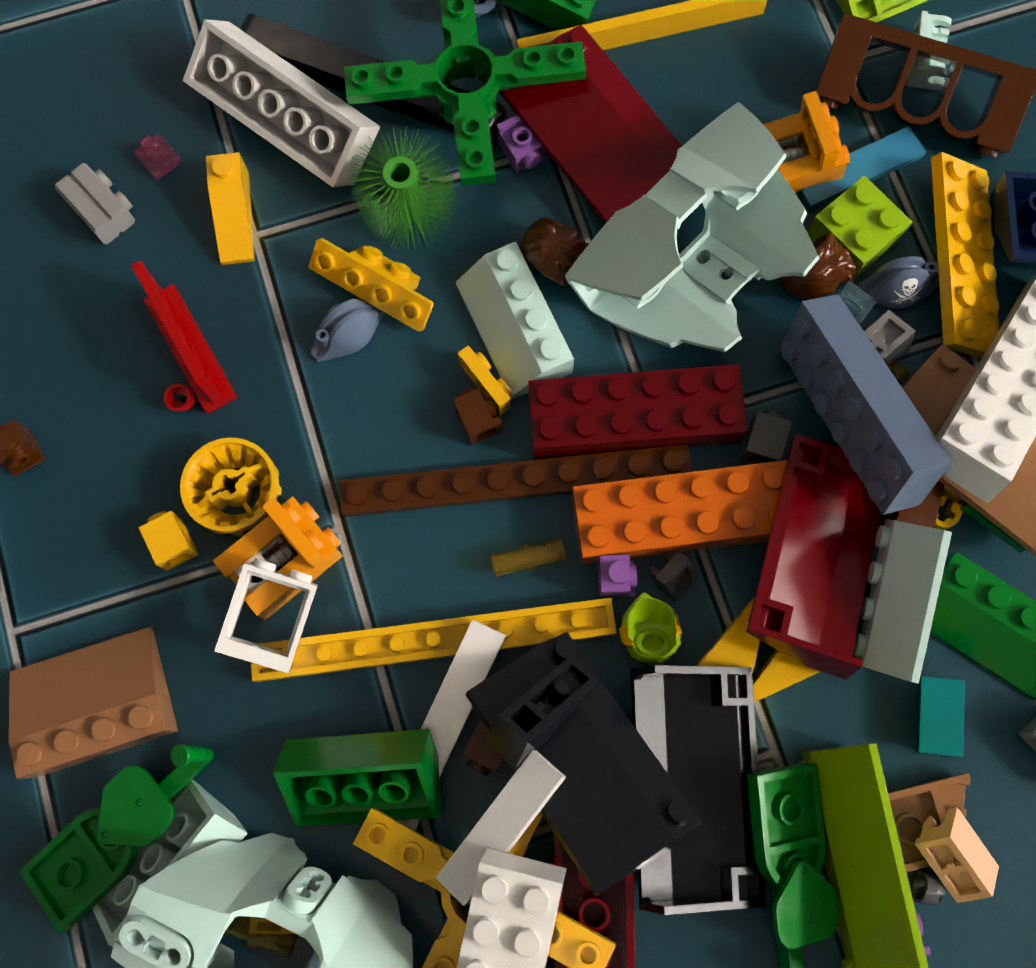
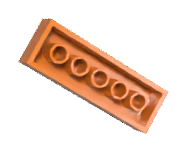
[571,460,787,565]

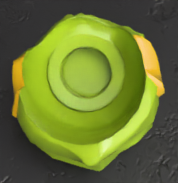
[619,592,682,665]

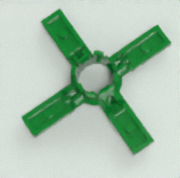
[344,0,586,186]

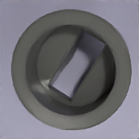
[911,871,946,905]

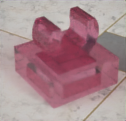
[133,133,182,181]

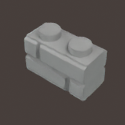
[54,163,135,244]

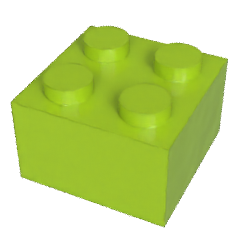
[807,175,913,280]

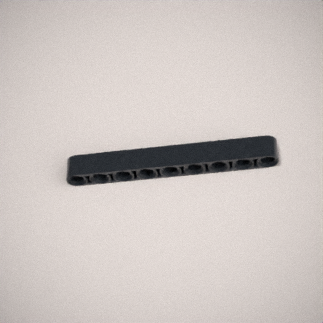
[240,14,507,144]

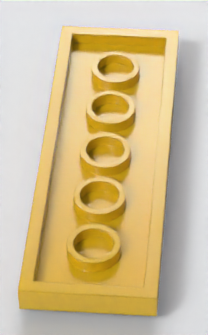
[931,152,999,359]

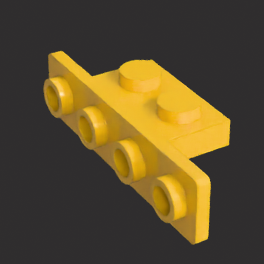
[308,238,434,332]

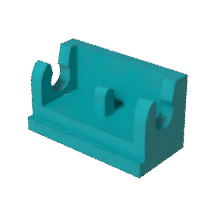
[918,676,965,758]

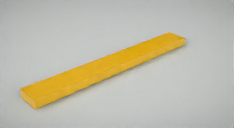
[517,0,767,50]

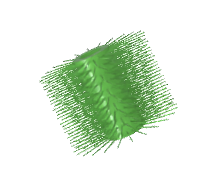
[349,126,457,251]

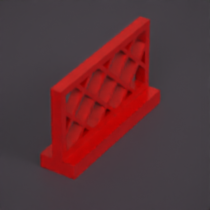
[131,260,238,414]

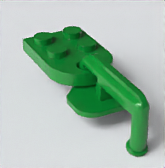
[19,744,214,933]
[747,762,839,968]

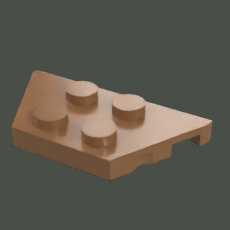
[888,773,971,872]

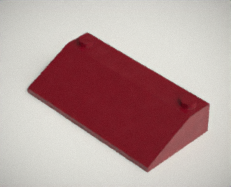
[498,24,682,224]
[746,433,880,680]

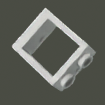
[214,558,318,673]

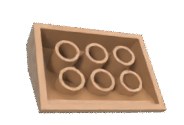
[8,627,178,779]

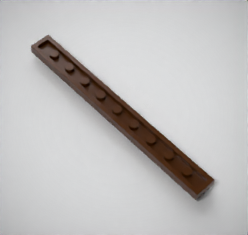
[339,444,692,517]

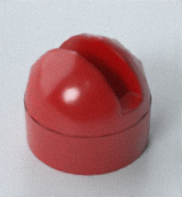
[164,383,195,412]

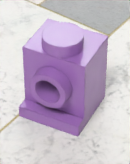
[497,115,545,173]
[597,555,637,598]

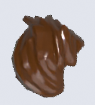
[520,217,589,287]
[780,233,857,301]

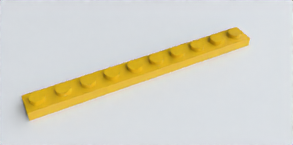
[251,598,617,683]

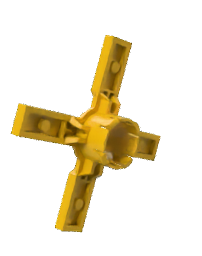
[353,808,616,968]

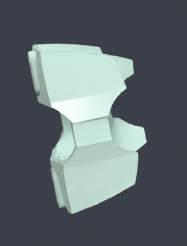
[565,102,819,352]
[111,833,413,968]

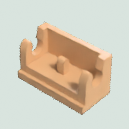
[915,807,999,903]

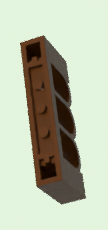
[816,13,1036,158]

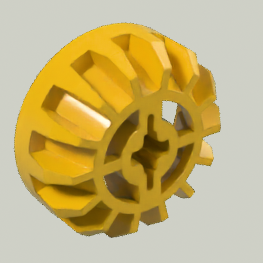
[180,438,282,536]

